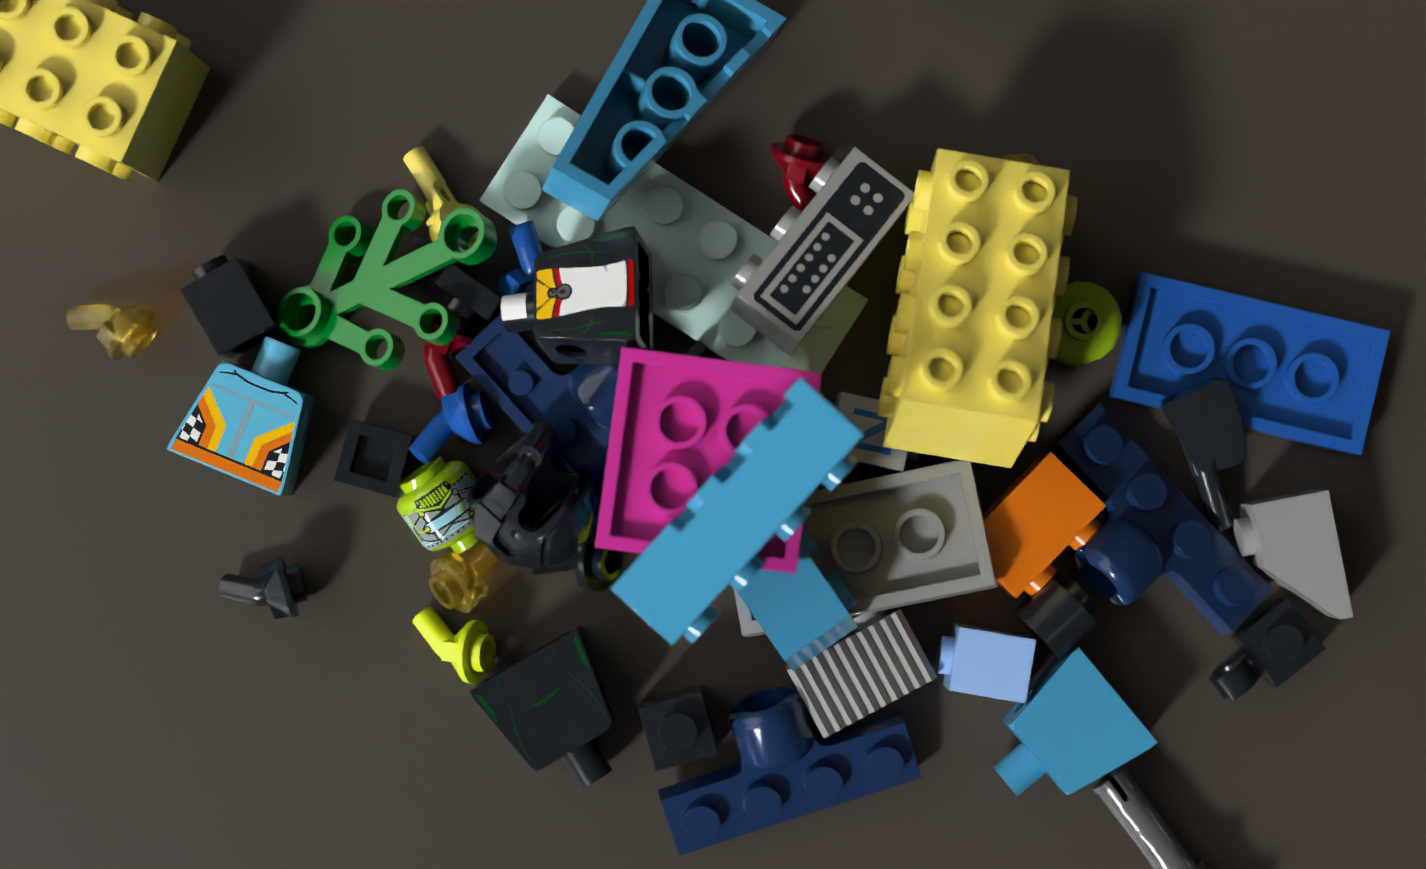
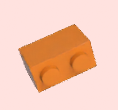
[983,452,1106,598]

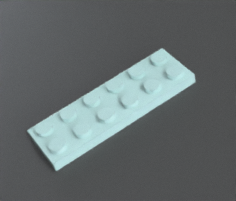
[479,94,868,373]

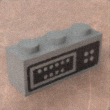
[730,147,914,356]

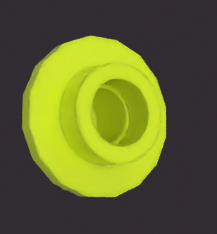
[412,607,496,684]

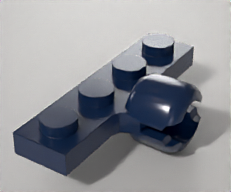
[455,314,619,505]
[1049,403,1273,636]
[658,686,922,855]

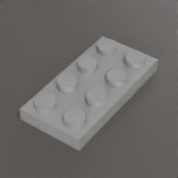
[734,460,998,638]

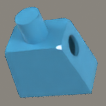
[993,646,1158,797]

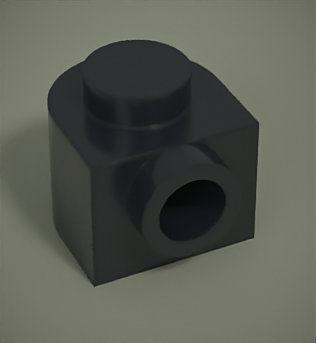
[1012,578,1098,660]

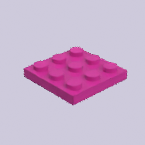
[595,347,822,574]

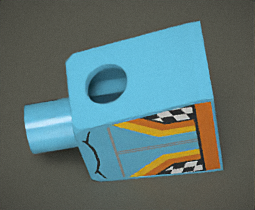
[167,336,314,496]

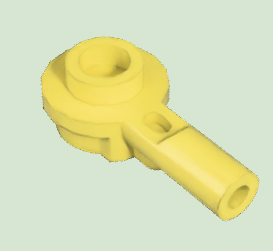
[403,146,482,262]

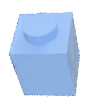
[935,623,1036,704]

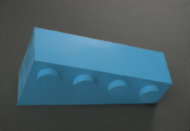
[541,0,787,222]
[611,377,864,645]
[737,525,857,671]

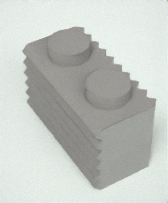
[786,607,937,738]

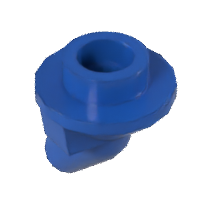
[497,220,543,296]
[409,383,494,464]

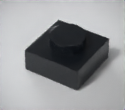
[334,419,416,497]

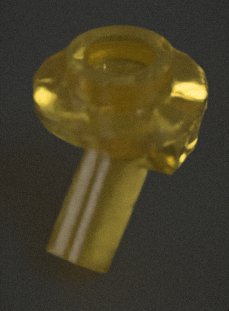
[66,304,157,360]
[429,542,499,613]

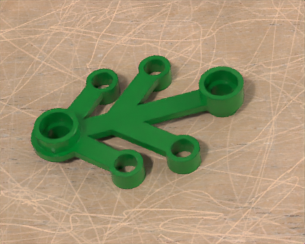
[277,189,497,371]

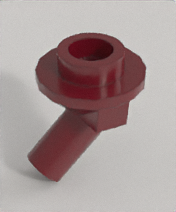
[770,134,831,212]
[423,313,475,399]

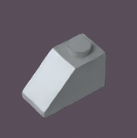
[1233,489,1353,619]

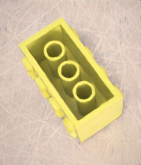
[0,0,210,182]
[878,148,1077,468]

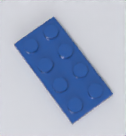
[1108,272,1391,455]

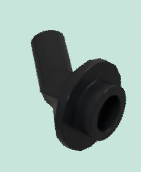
[531,529,623,592]
[218,556,308,619]

